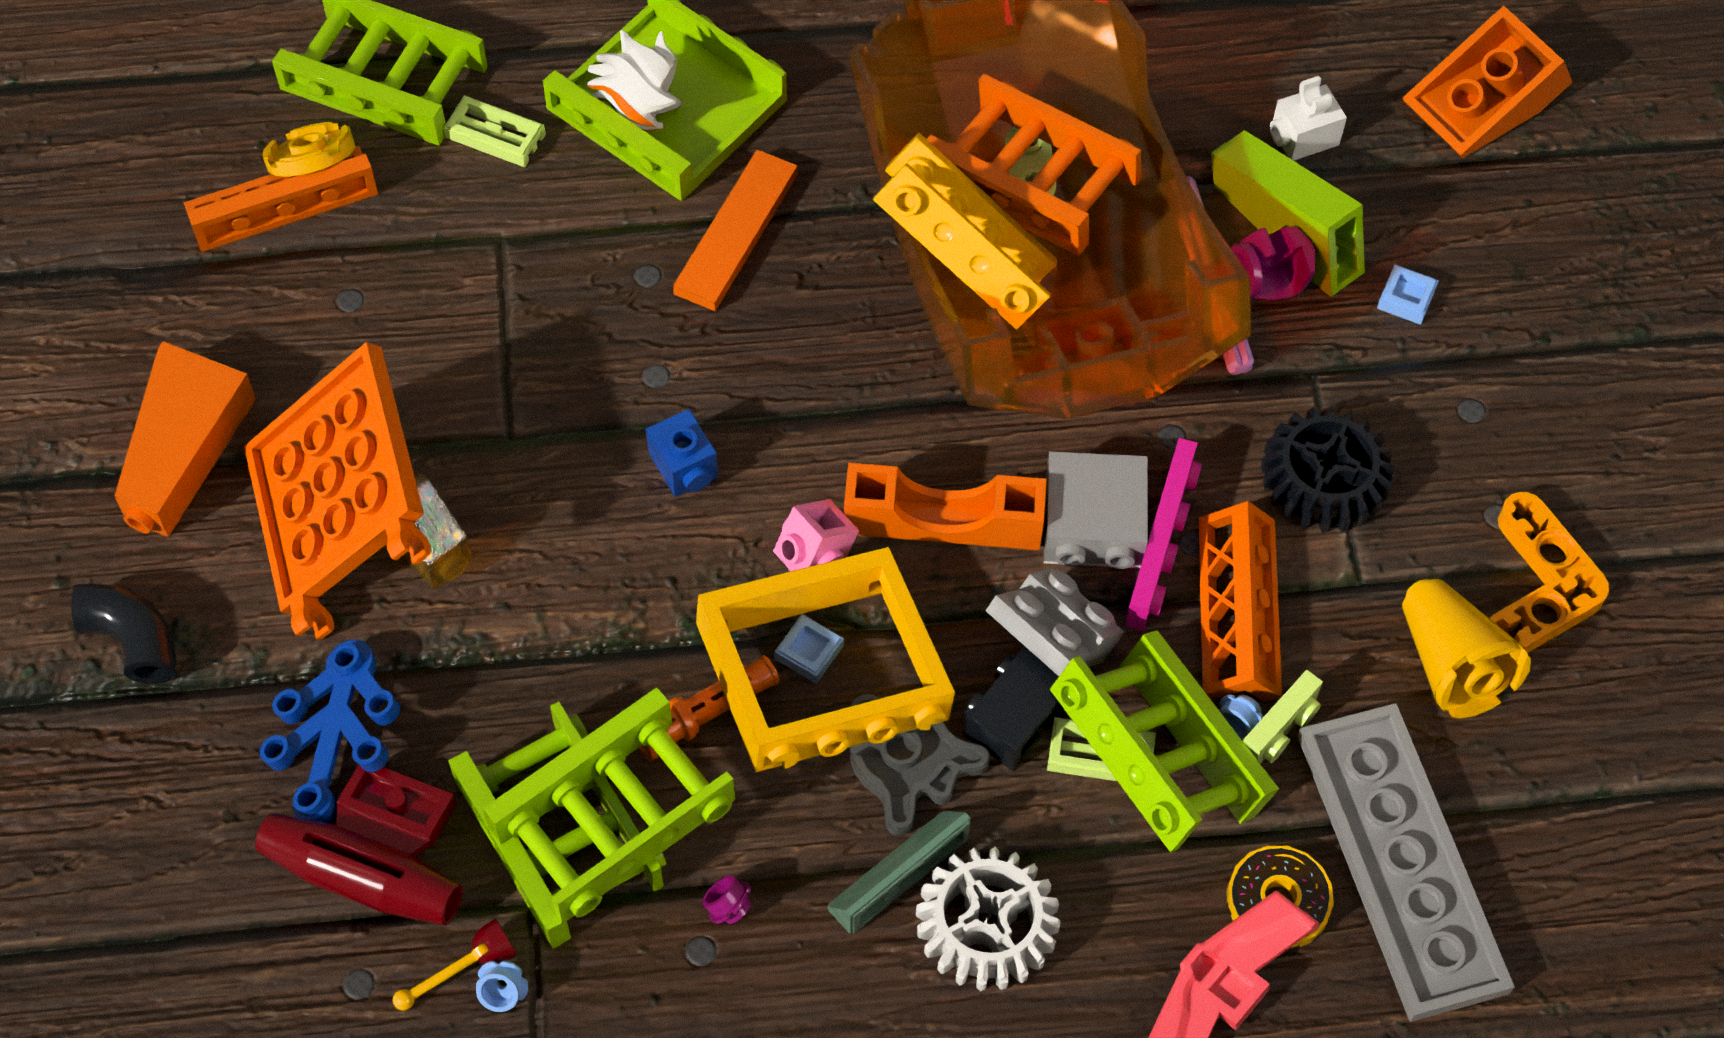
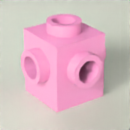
[773,499,859,572]

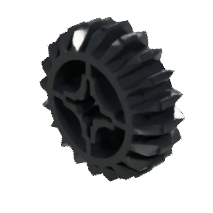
[1260,406,1395,534]

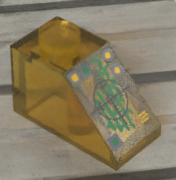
[402,474,473,590]

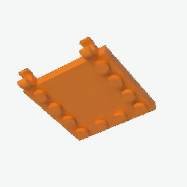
[244,342,431,640]

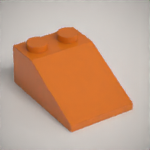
[1402,5,1573,159]

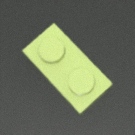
[1243,670,1323,764]

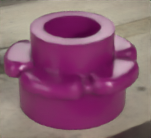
[702,875,751,924]

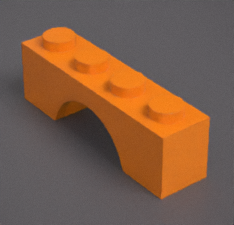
[844,462,1047,551]

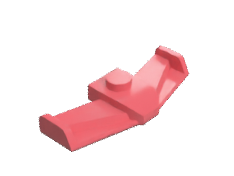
[1148,890,1319,1038]

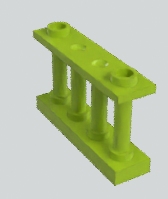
[272,0,488,146]
[1050,630,1279,853]
[483,687,735,924]
[448,701,666,949]

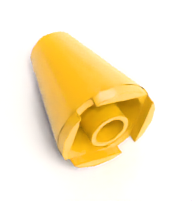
[1402,579,1531,719]

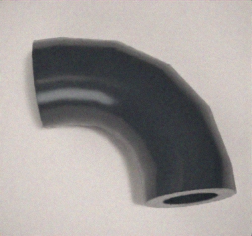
[71,583,176,684]

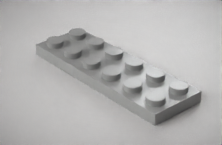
[1297,703,1515,1022]

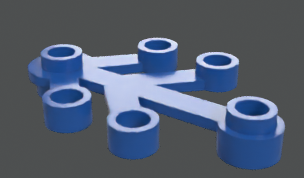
[259,639,400,824]

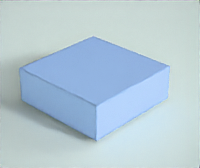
[1377,265,1439,325]
[774,614,844,684]

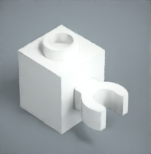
[1270,76,1347,161]

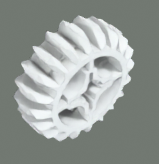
[916,846,1060,992]

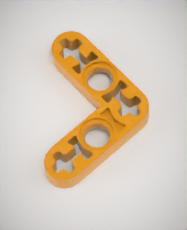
[1490,492,1609,653]

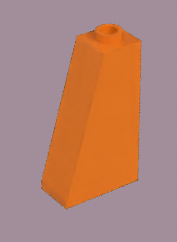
[114,341,256,537]

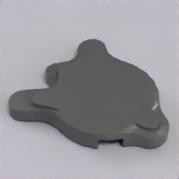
[850,694,990,836]

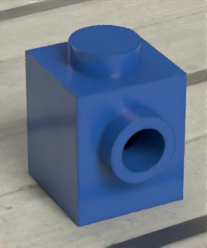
[646,409,718,497]

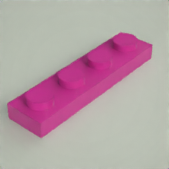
[1125,438,1202,631]

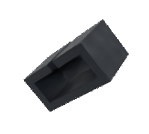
[963,647,1064,772]

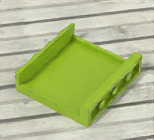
[543,0,787,202]

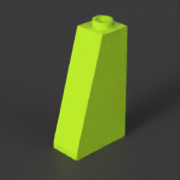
[1211,130,1365,297]

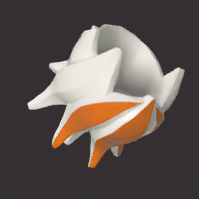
[588,30,682,132]

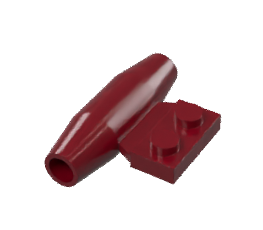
[255,765,463,926]

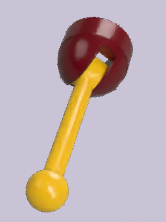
[393,918,517,1011]

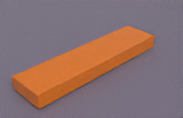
[673,150,798,311]

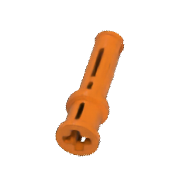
[638,655,780,762]

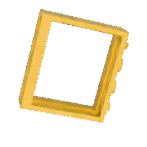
[696,547,955,773]

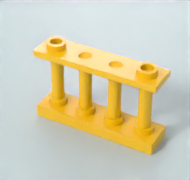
[873,133,1058,330]

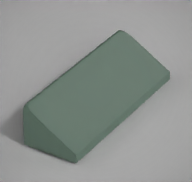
[827,811,971,934]

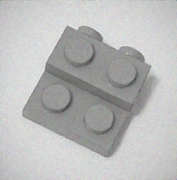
[985,568,1125,676]

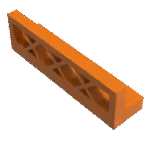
[183,146,378,252]
[1199,501,1282,703]

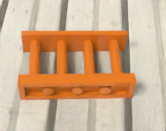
[927,74,1141,256]

